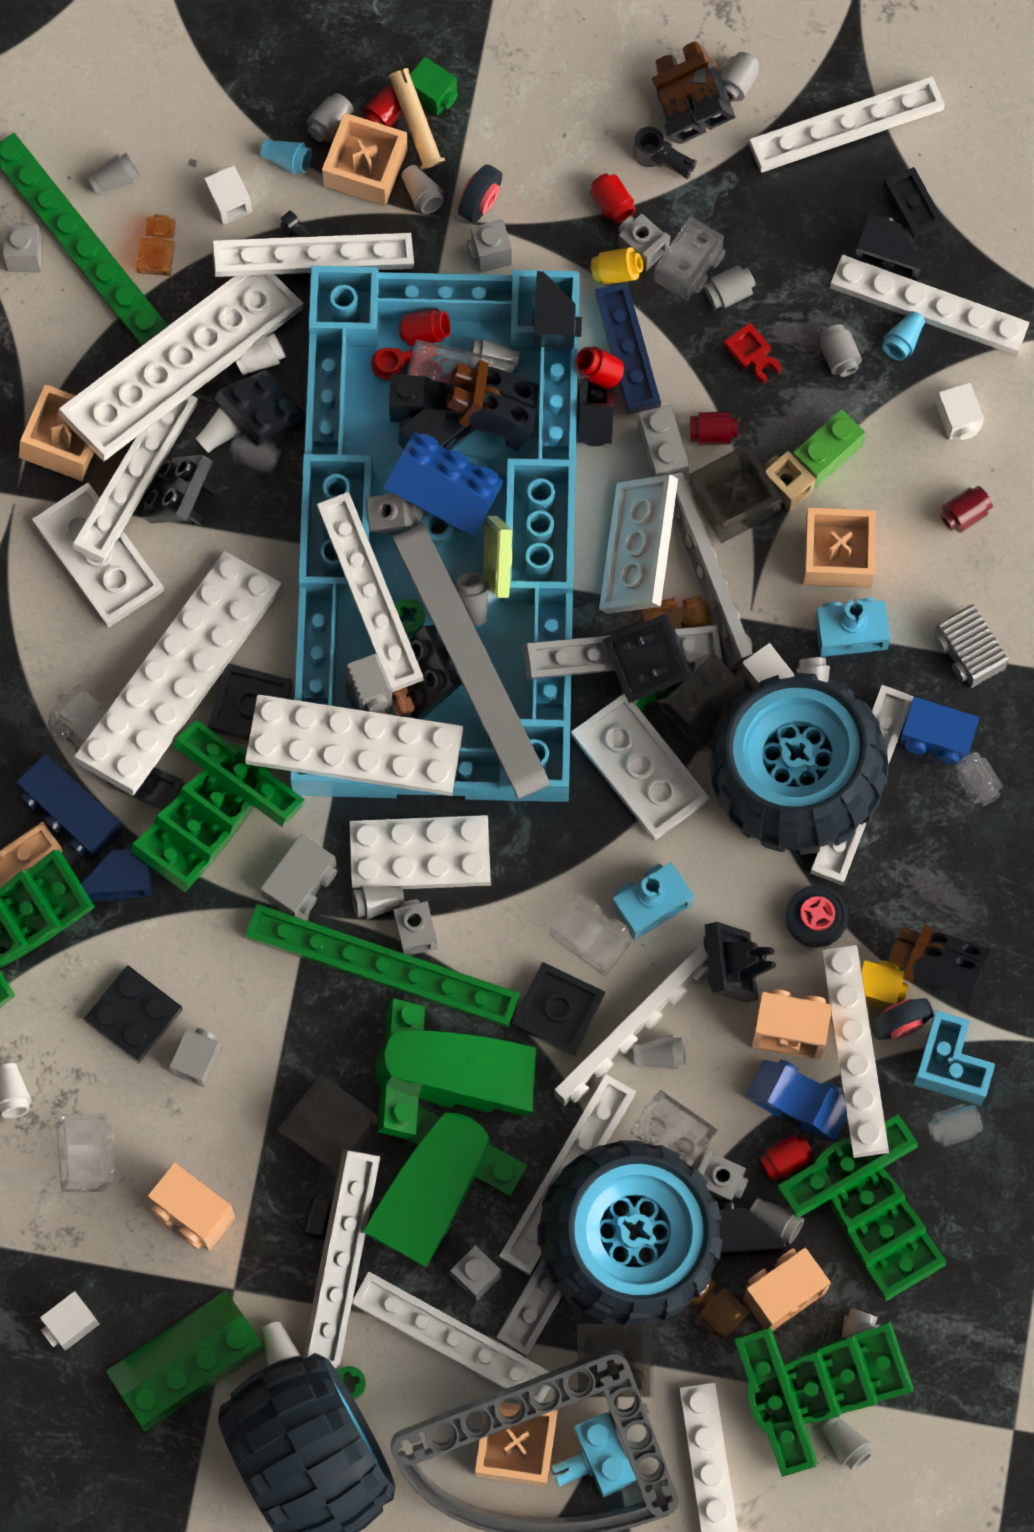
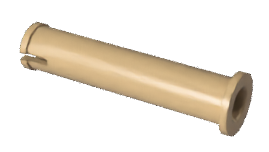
[388,68,445,170]

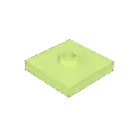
[482,516,512,598]

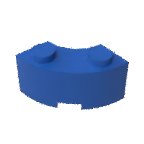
[745,1059,847,1141]

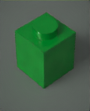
[410,57,458,116]

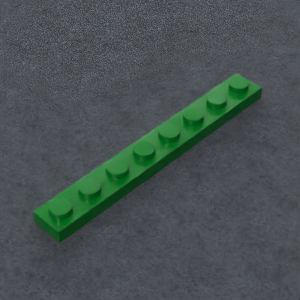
[0,132,168,347]
[245,904,520,1029]

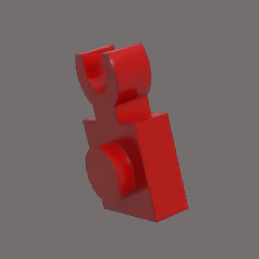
[724,322,781,385]

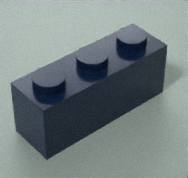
[16,753,122,860]

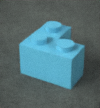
[913,1010,995,1105]

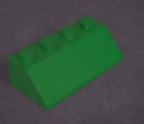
[106,1290,265,1431]

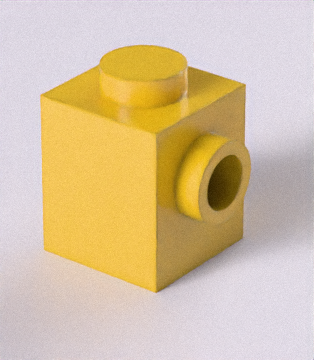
[861,960,909,1010]

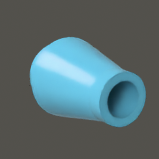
[261,139,312,175]
[882,311,925,361]

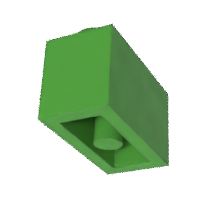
[793,409,866,490]

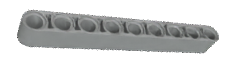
[392,523,550,799]

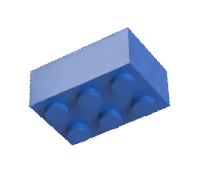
[384,432,504,537]

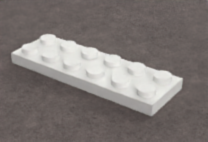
[245,695,463,796]

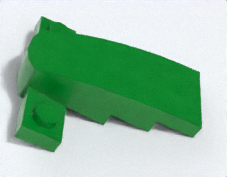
[130,719,305,892]
[0,850,95,1008]
[375,998,536,1140]
[363,1105,528,1268]
[777,1114,946,1301]
[734,1321,914,1477]

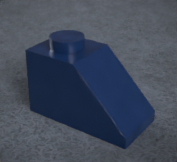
[81,844,152,901]

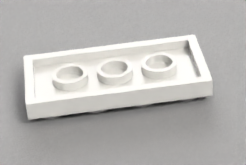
[599,474,678,614]
[32,483,164,628]
[571,693,710,841]
[350,815,491,891]

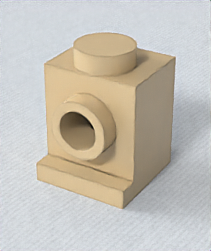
[762,450,816,511]

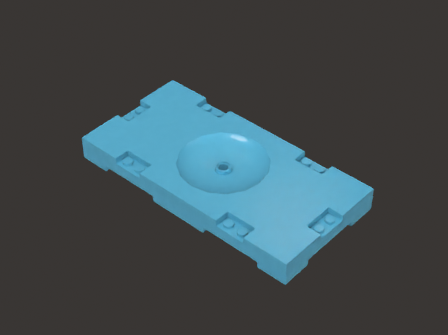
[290,266,579,802]

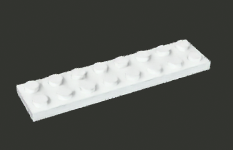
[58,274,303,461]
[74,551,282,796]

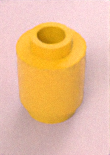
[591,247,643,285]

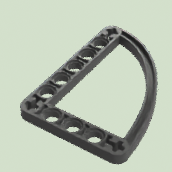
[390,1349,678,1532]

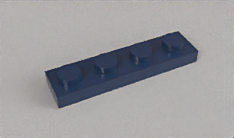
[595,282,661,415]

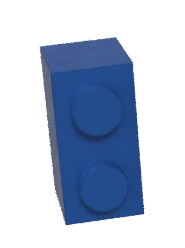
[899,697,980,765]

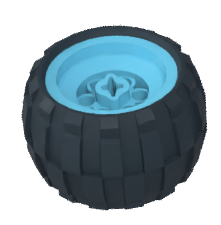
[709,673,889,855]
[537,1140,723,1326]
[218,1353,396,1532]

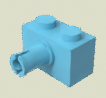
[815,598,890,657]
[612,862,694,941]
[550,1412,636,1498]

